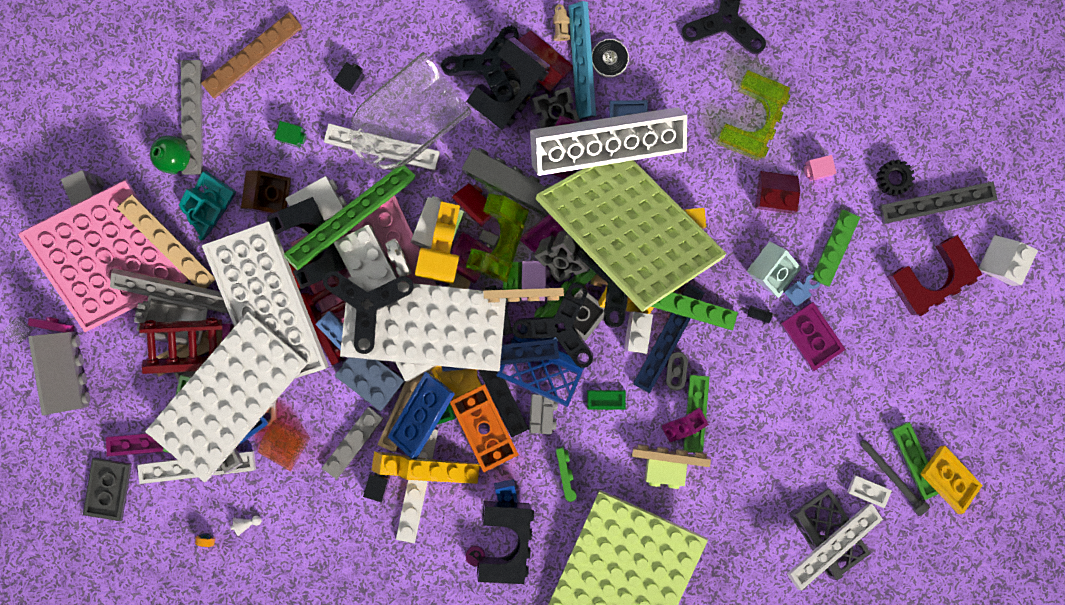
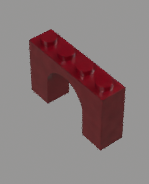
[887,235,982,316]

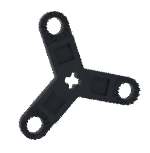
[681,0,766,54]
[441,25,519,102]
[578,247,628,328]
[323,271,414,354]
[512,282,593,368]

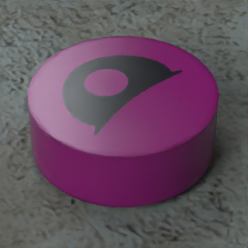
[466,546,485,566]

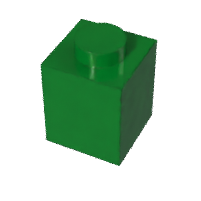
[274,121,307,148]

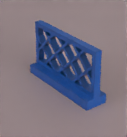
[497,335,584,407]

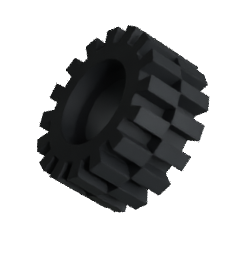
[876,160,915,196]

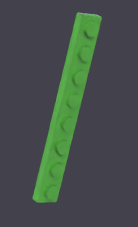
[284,163,416,271]

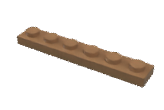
[201,11,303,99]

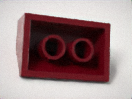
[518,30,573,96]

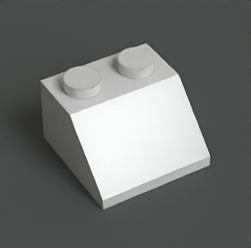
[979,235,1038,286]

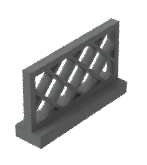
[789,488,871,581]

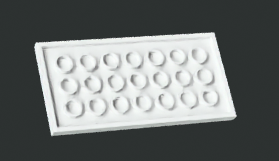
[202,222,329,378]
[340,277,506,372]
[145,312,308,483]

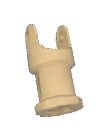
[553,4,570,41]

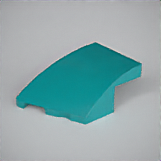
[179,171,237,241]

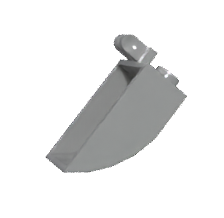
[134,295,208,345]

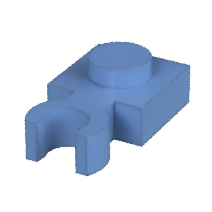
[784,274,820,307]

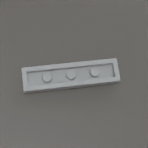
[322,407,384,480]

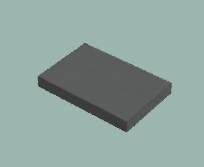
[83,458,132,521]

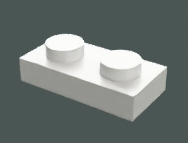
[847,475,892,508]

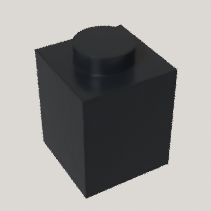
[334,62,365,95]
[363,472,390,502]

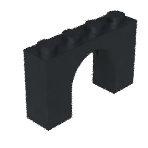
[466,37,550,130]
[267,197,346,289]
[476,501,534,584]

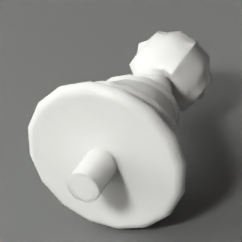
[230,515,262,536]

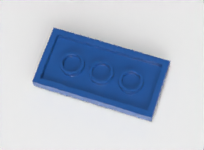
[388,372,455,459]

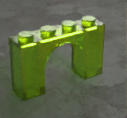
[716,70,791,161]
[466,193,529,283]

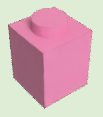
[804,155,836,181]

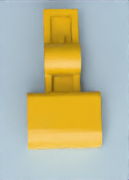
[415,202,460,284]

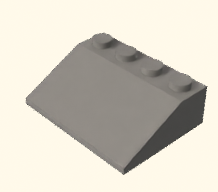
[28,332,90,415]

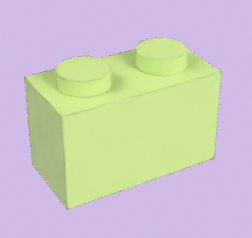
[645,459,687,489]

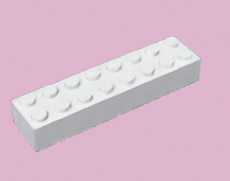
[530,107,687,176]
[334,224,436,381]

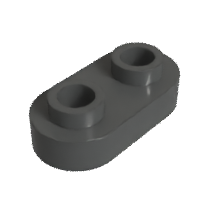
[665,352,688,390]

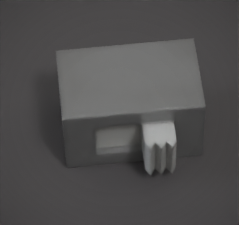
[479,229,499,248]

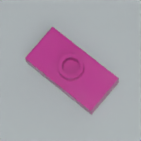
[28,317,74,333]

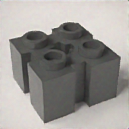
[529,87,580,129]
[534,230,591,282]

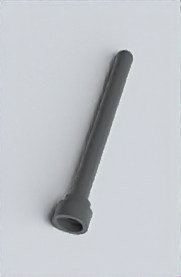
[860,440,930,516]

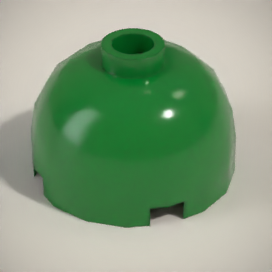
[149,135,190,175]

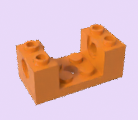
[450,384,519,473]

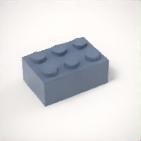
[335,357,405,411]

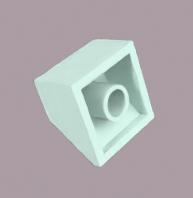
[746,241,801,298]

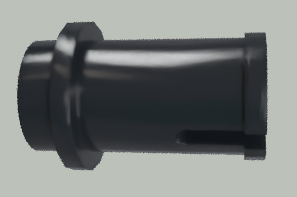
[747,305,773,324]

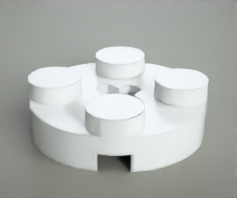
[385,238,412,277]

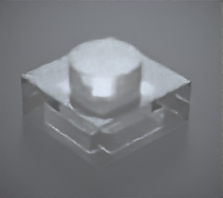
[3,317,33,344]

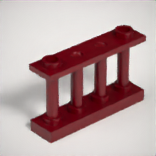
[301,276,346,365]
[139,317,222,374]

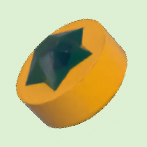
[195,533,215,547]

